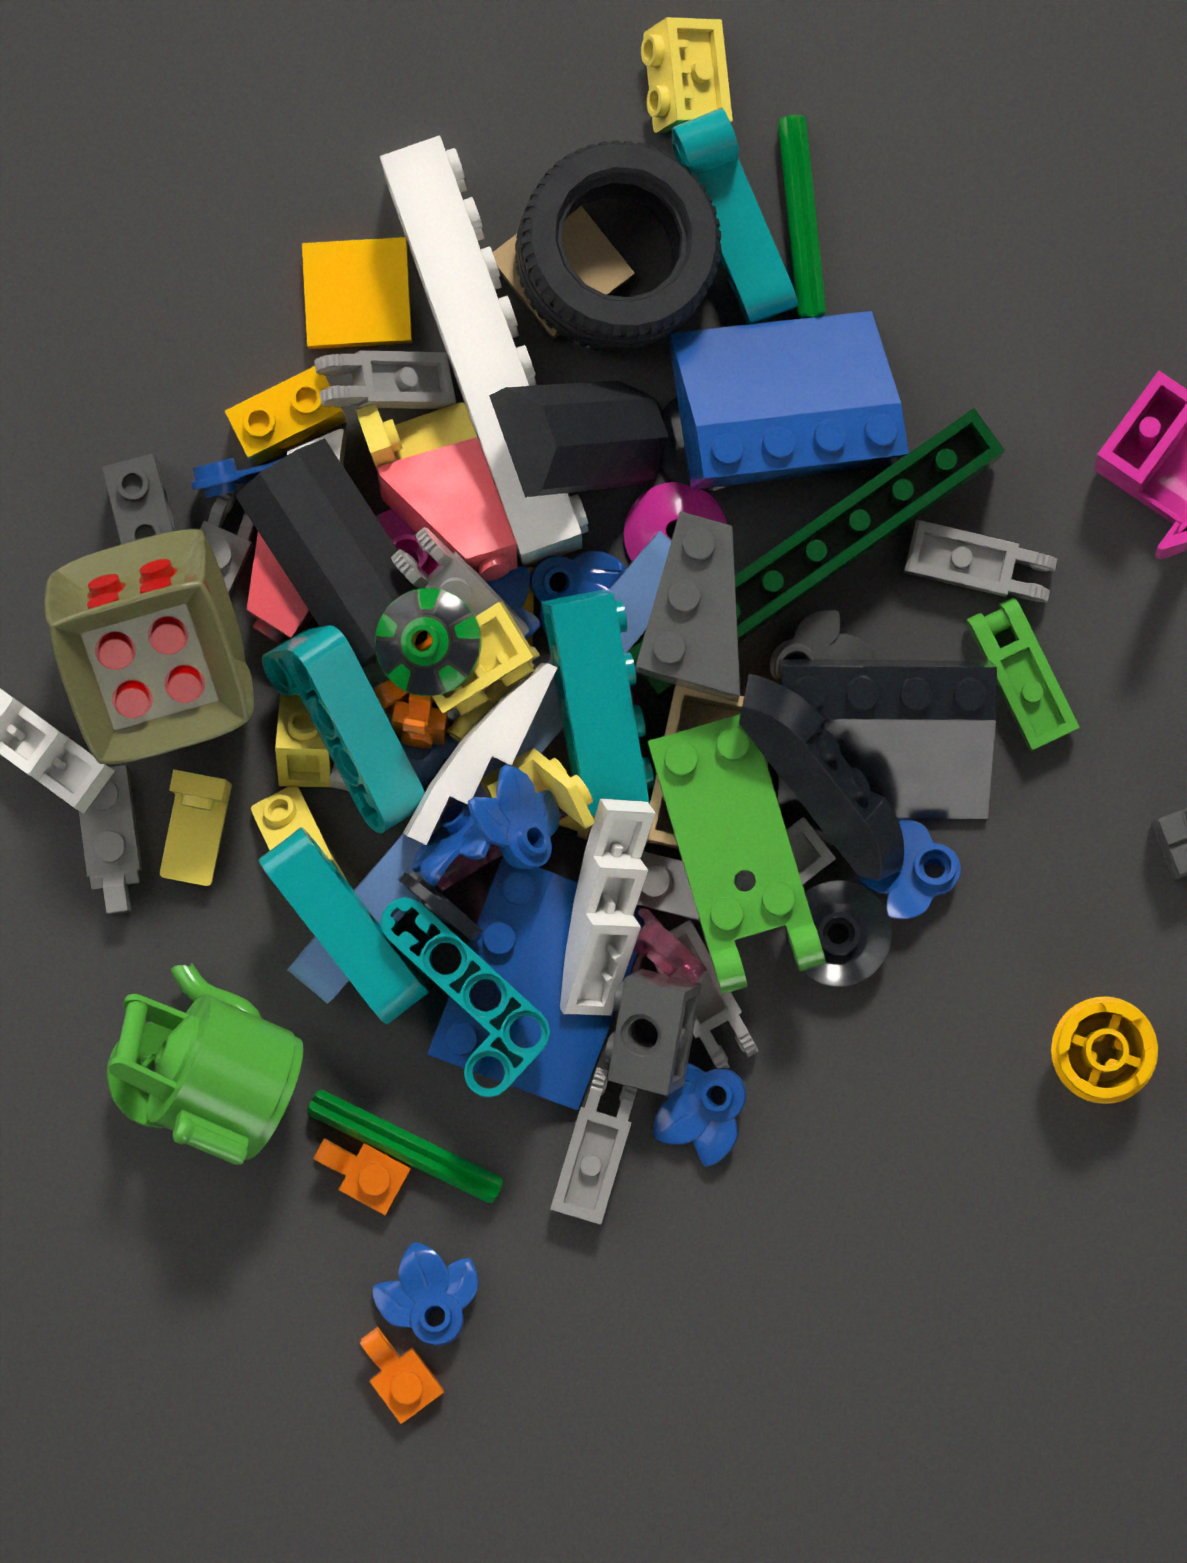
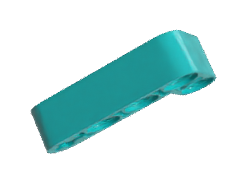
[671,107,798,325]
[262,625,425,834]
[259,827,432,1025]
[381,897,551,1097]

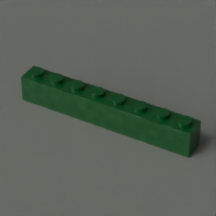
[627,408,1005,700]

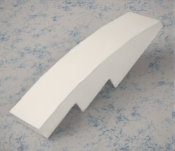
[403,662,557,845]
[0,688,115,814]
[560,799,656,1016]

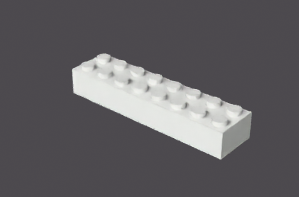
[380,135,589,567]

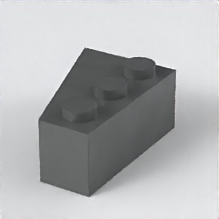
[635,511,740,702]

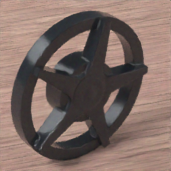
[398,871,483,944]

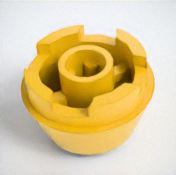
[1051,997,1158,1104]

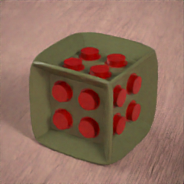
[44,529,254,764]

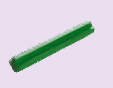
[778,115,826,319]
[307,1090,504,1203]

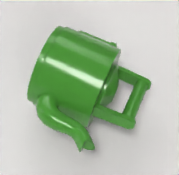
[109,963,303,1165]

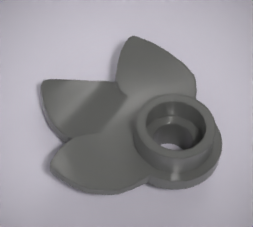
[769,610,875,684]

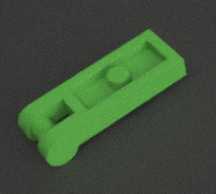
[966,597,1080,752]

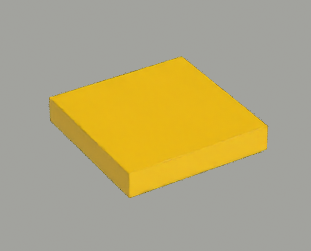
[302,237,412,349]

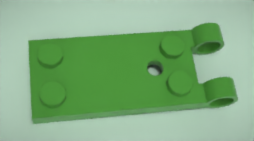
[647,714,826,994]

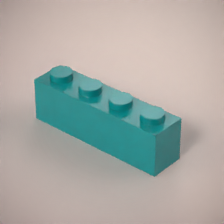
[541,590,654,815]

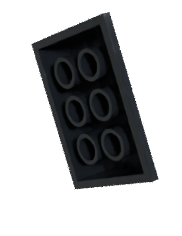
[777,659,997,819]

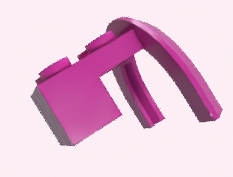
[1094,371,1187,560]

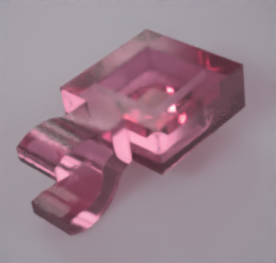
[633,908,708,985]

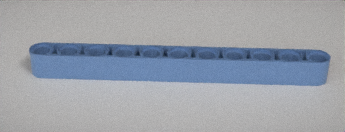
[287,531,672,1004]

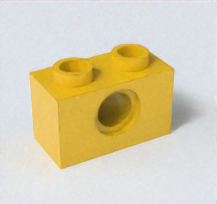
[225,366,347,467]

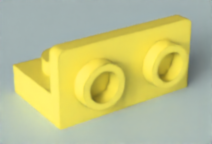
[641,17,733,133]
[421,601,540,716]

